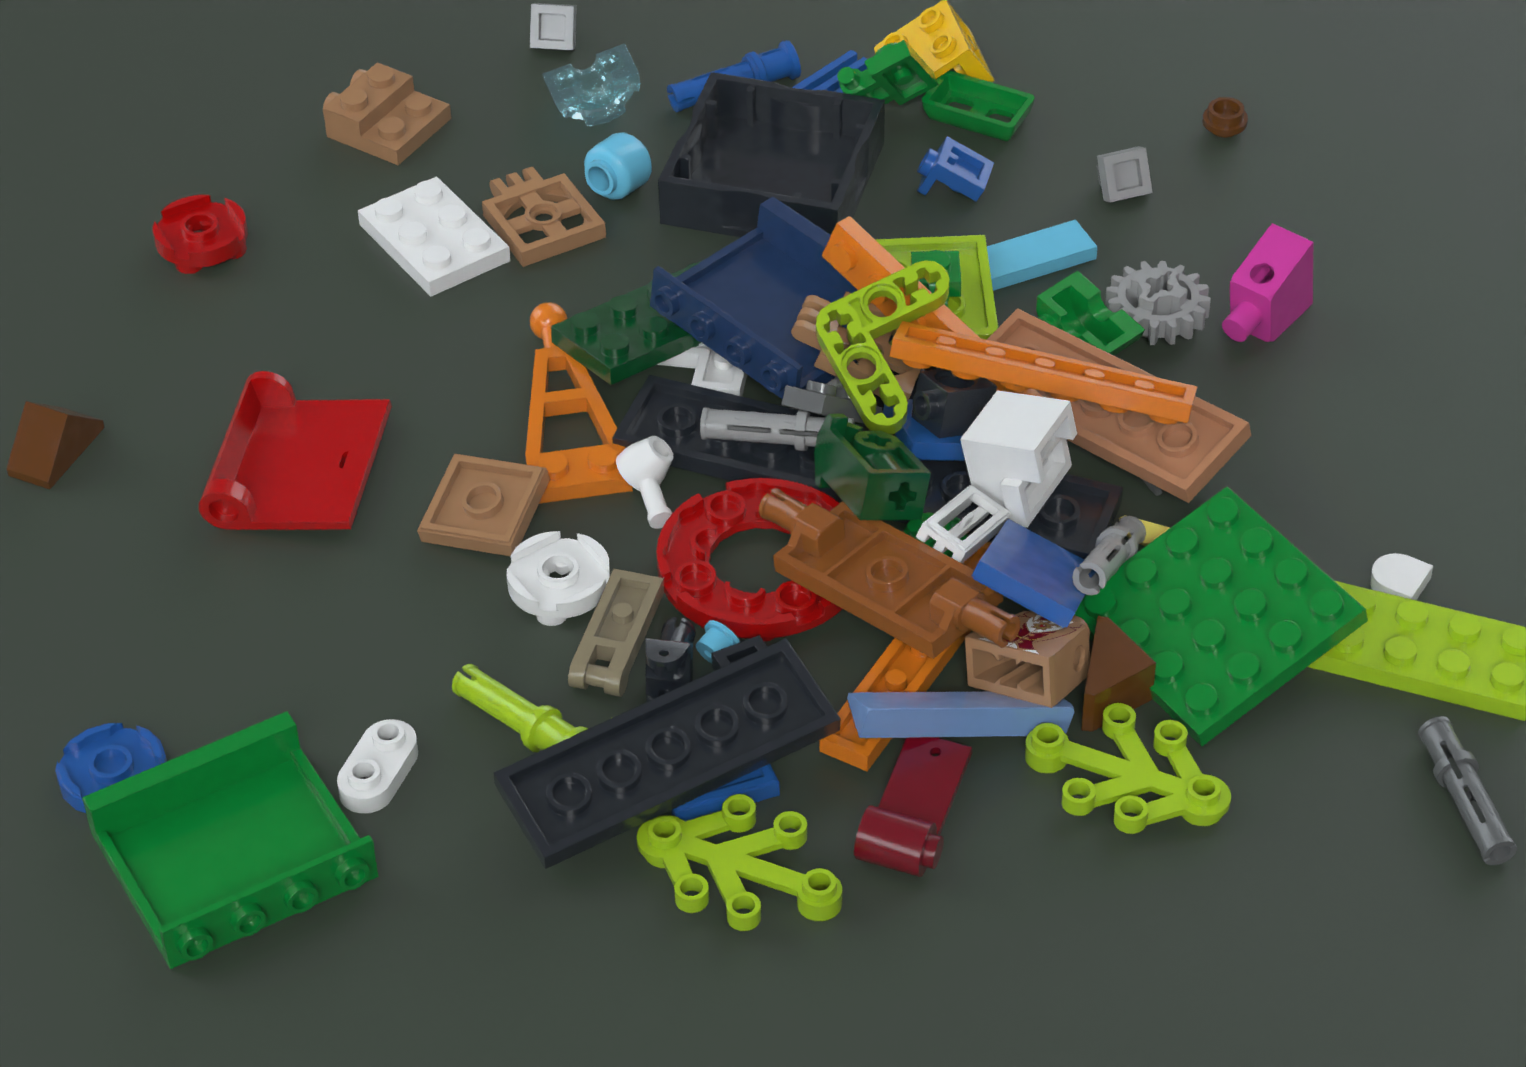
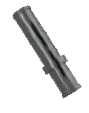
[1418,716,1517,865]

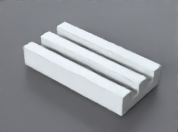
[916,485,1011,563]

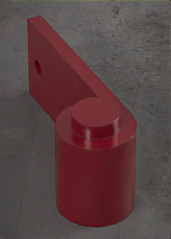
[854,737,972,877]

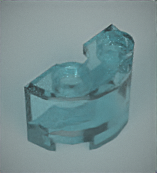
[542,43,640,126]

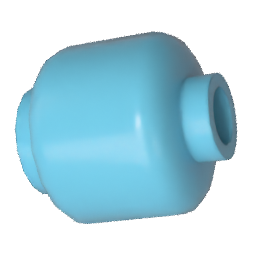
[584,132,652,200]

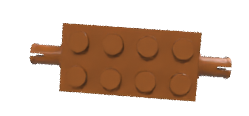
[759,488,1021,659]

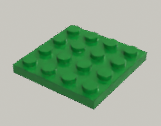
[1074,486,1368,747]

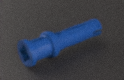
[667,40,801,112]

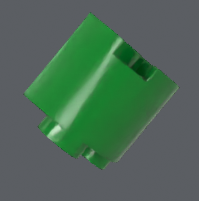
[1036,270,1145,356]

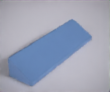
[847,691,1075,738]

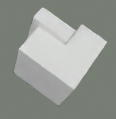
[960,390,1077,528]

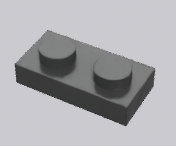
[781,380,883,424]

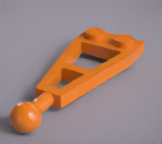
[525,302,633,504]

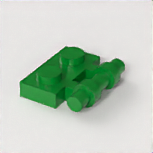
[837,40,939,106]

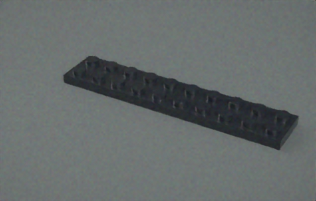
[612,375,1123,560]

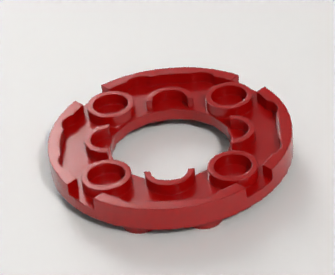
[657,478,843,641]

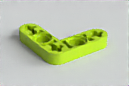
[816,260,950,434]

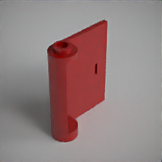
[199,371,392,530]

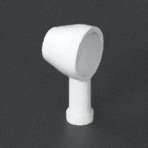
[616,436,673,529]

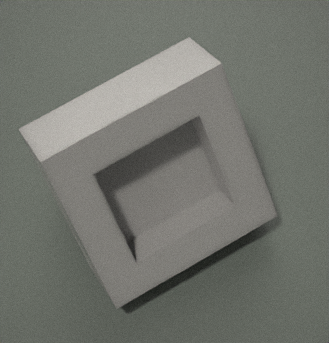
[530,3,577,50]
[1096,146,1153,203]

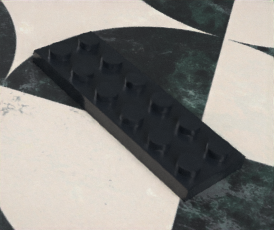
[494,638,841,869]

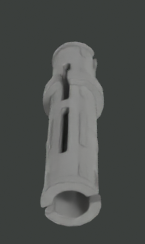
[700,407,855,451]
[1072,516,1146,595]

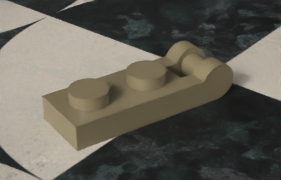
[568,569,664,697]

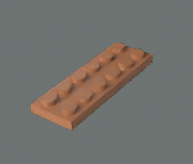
[987,308,1252,503]

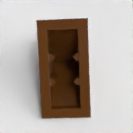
[6,401,105,490]
[1082,616,1156,732]

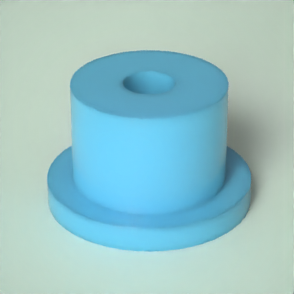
[696,620,740,663]

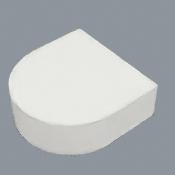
[1370,553,1433,600]

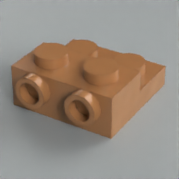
[323,62,451,165]

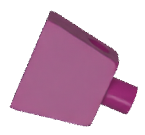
[1222,223,1314,342]

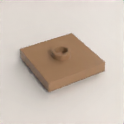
[417,454,550,556]

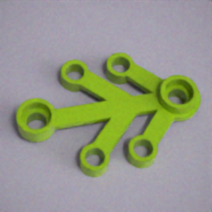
[1025,703,1231,834]
[637,794,842,931]

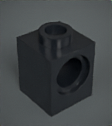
[911,369,997,439]

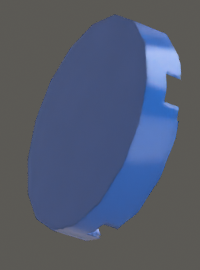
[55,723,167,813]

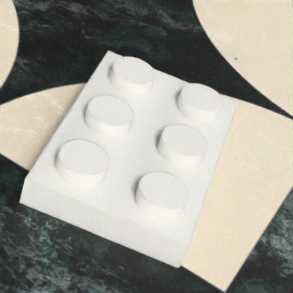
[358,176,511,297]

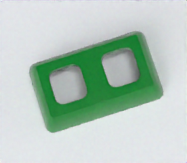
[922,70,1035,142]

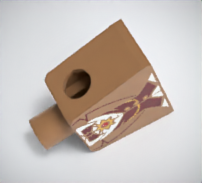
[965,611,1090,708]

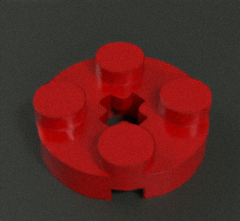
[152,195,248,274]

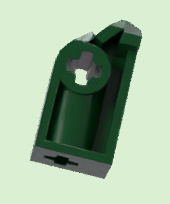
[814,414,931,520]

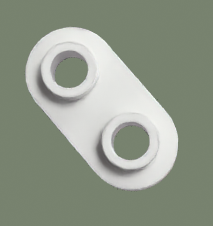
[337,719,418,813]

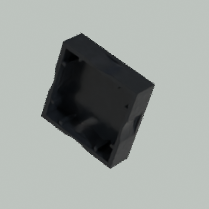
[658,72,885,237]

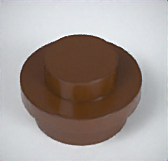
[1202,97,1248,138]

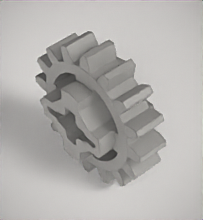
[1105,261,1211,345]

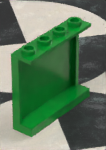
[82,711,379,970]

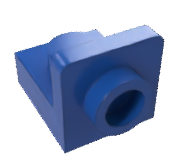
[917,136,994,201]

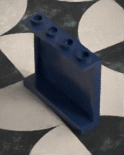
[650,197,894,399]

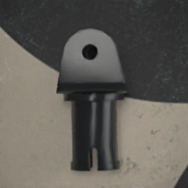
[646,617,696,702]

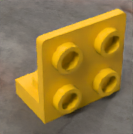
[874,0,995,82]

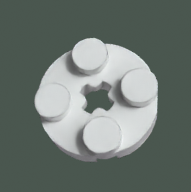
[507,531,610,626]

